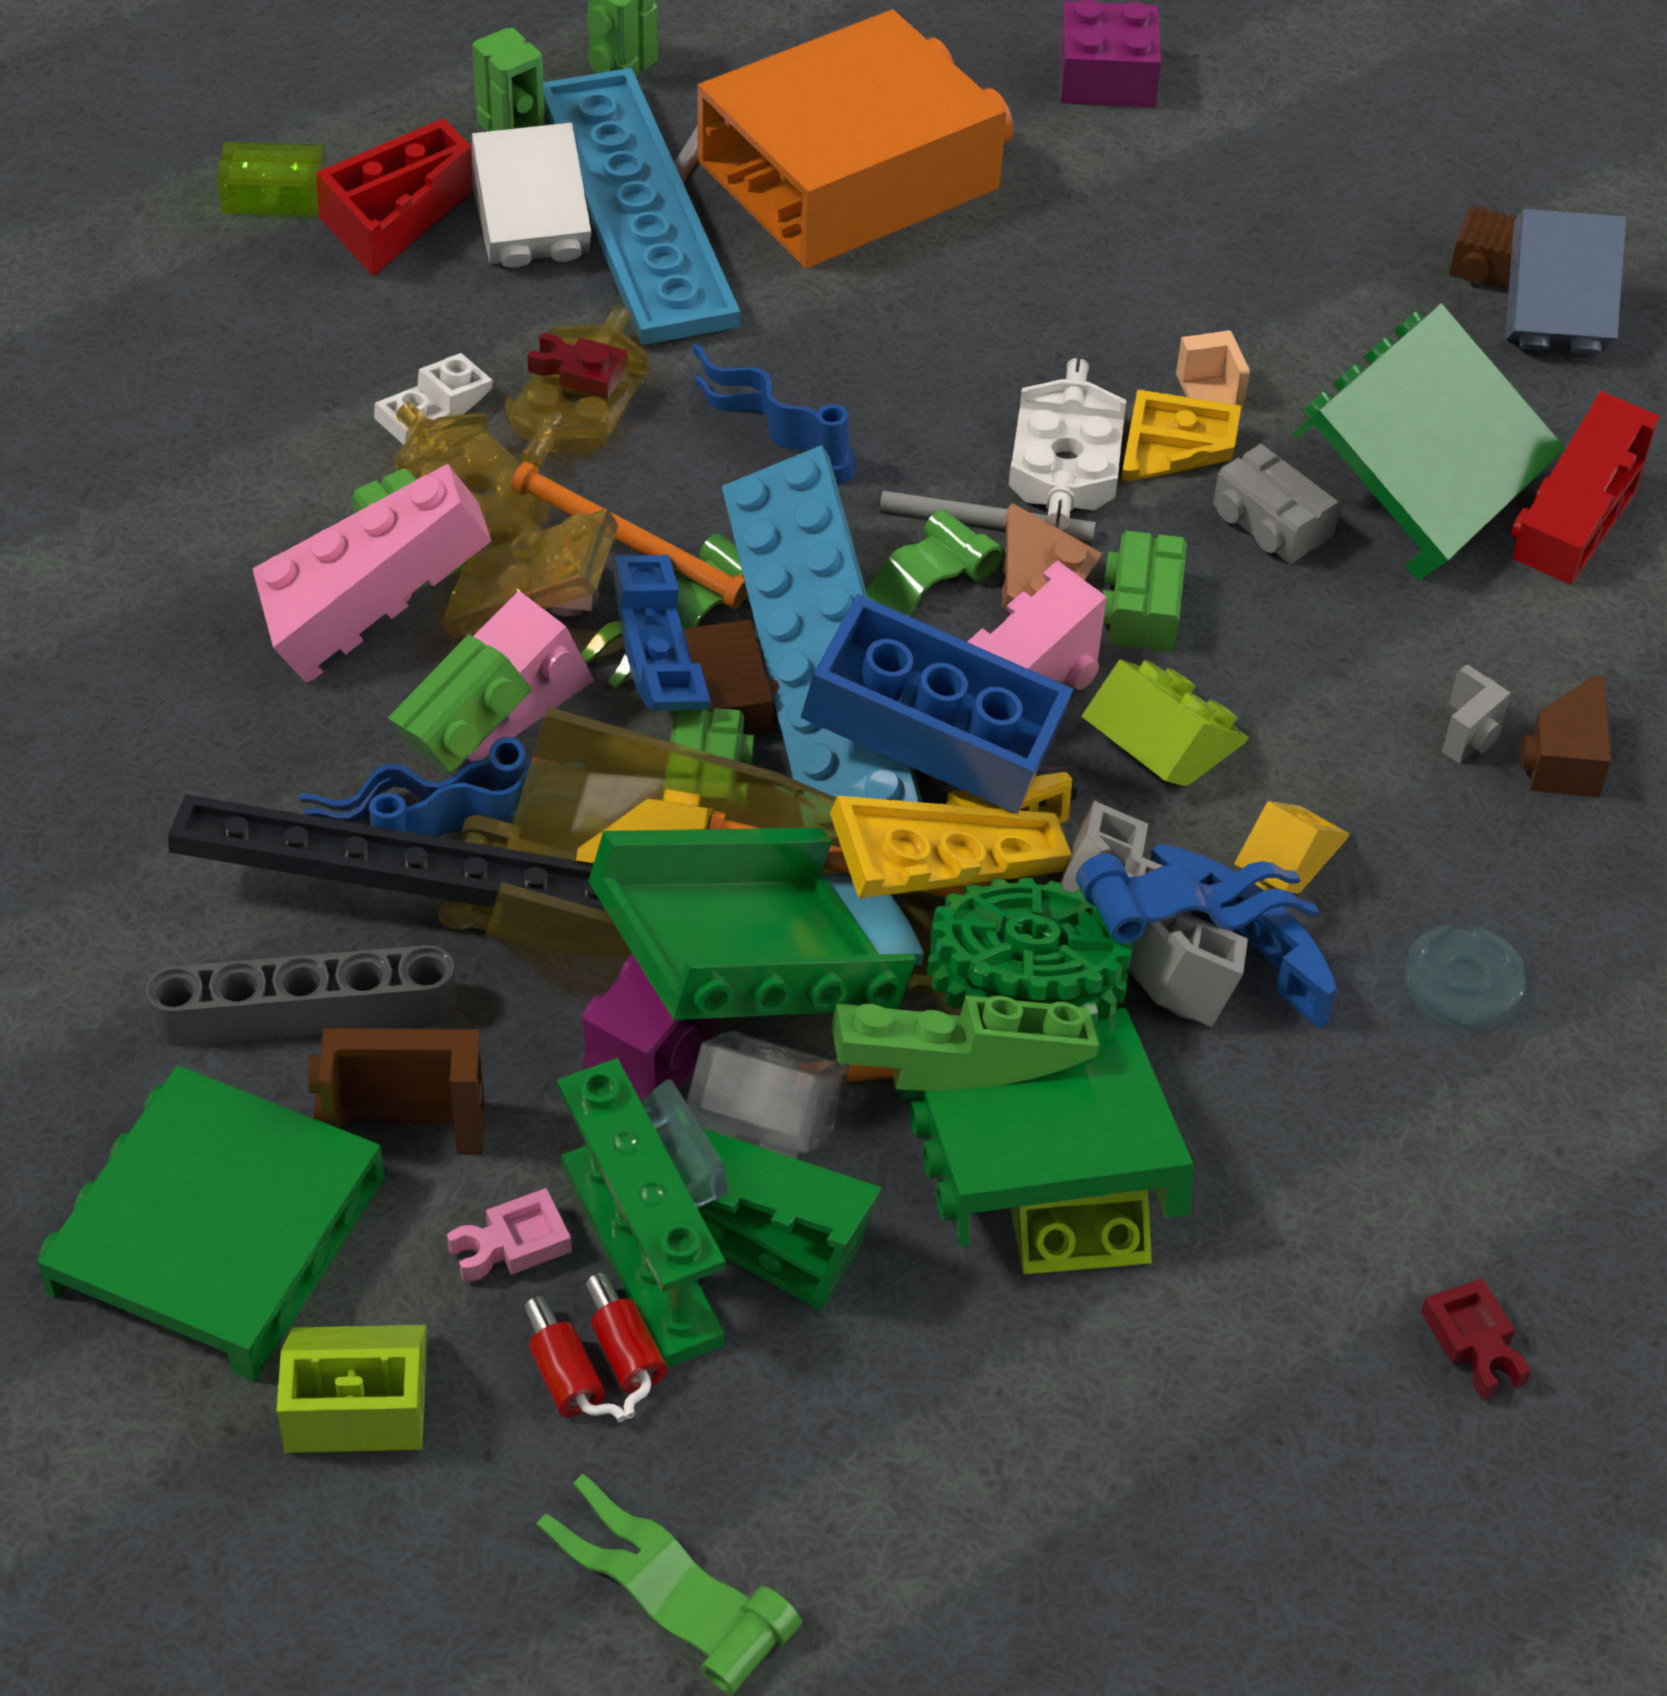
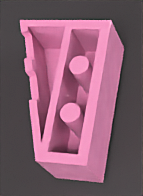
[456,591,595,772]

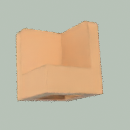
[1176,330,1250,408]

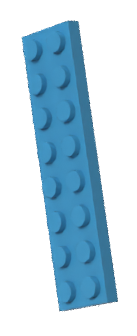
[543,68,740,345]
[722,445,923,847]

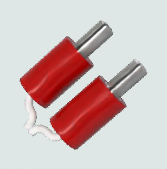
[525,1273,668,1422]

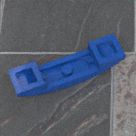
[613,555,711,711]
[1150,844,1336,1029]

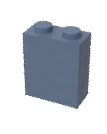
[1506,209,1626,355]

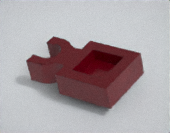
[527,332,628,399]
[1421,1278,1532,1401]

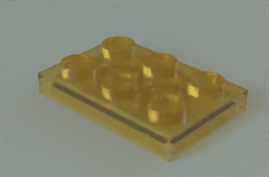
[441,508,618,640]

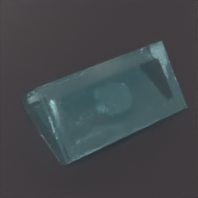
[641,1079,729,1208]

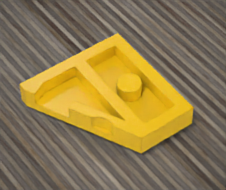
[1121,390,1242,481]

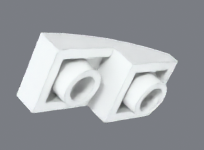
[374,353,493,446]

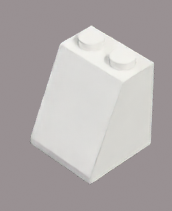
[472,123,591,268]

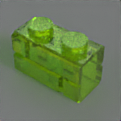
[217,141,327,216]

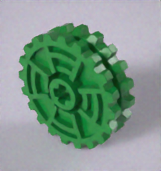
[927,878,1133,1025]

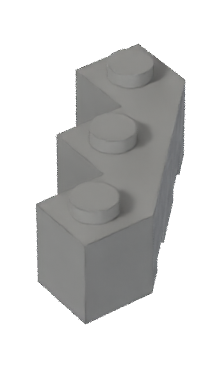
[1059,801,1248,1027]

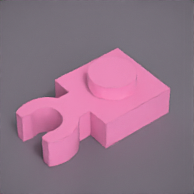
[447,1188,572,1282]

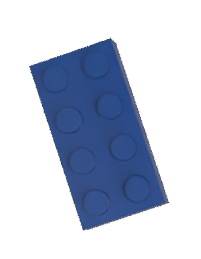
[800,594,1074,814]

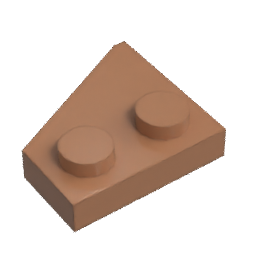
[1002,503,1103,612]

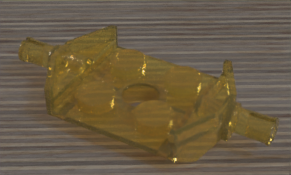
[505,306,648,469]
[395,402,554,558]

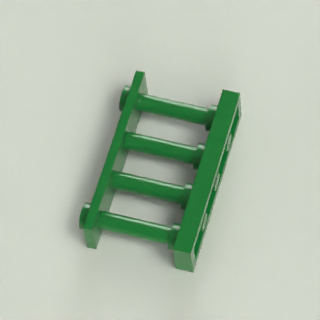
[557,1058,726,1368]

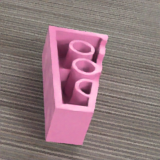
[252,464,491,683]
[920,560,1107,785]

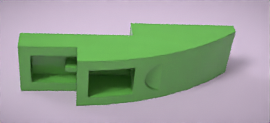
[831,995,1100,1091]

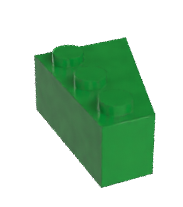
[674,1127,882,1311]

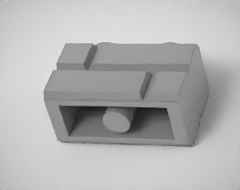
[1213,444,1341,564]

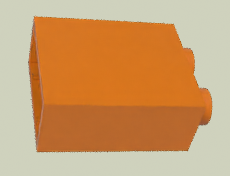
[698,9,1013,269]

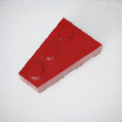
[316,118,472,276]
[1511,391,1660,585]

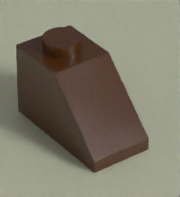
[1519,676,1611,797]

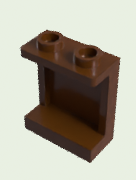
[308,1028,486,1154]

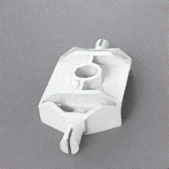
[1009,358,1127,530]

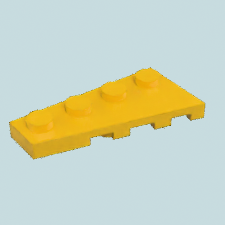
[830,796,1072,899]

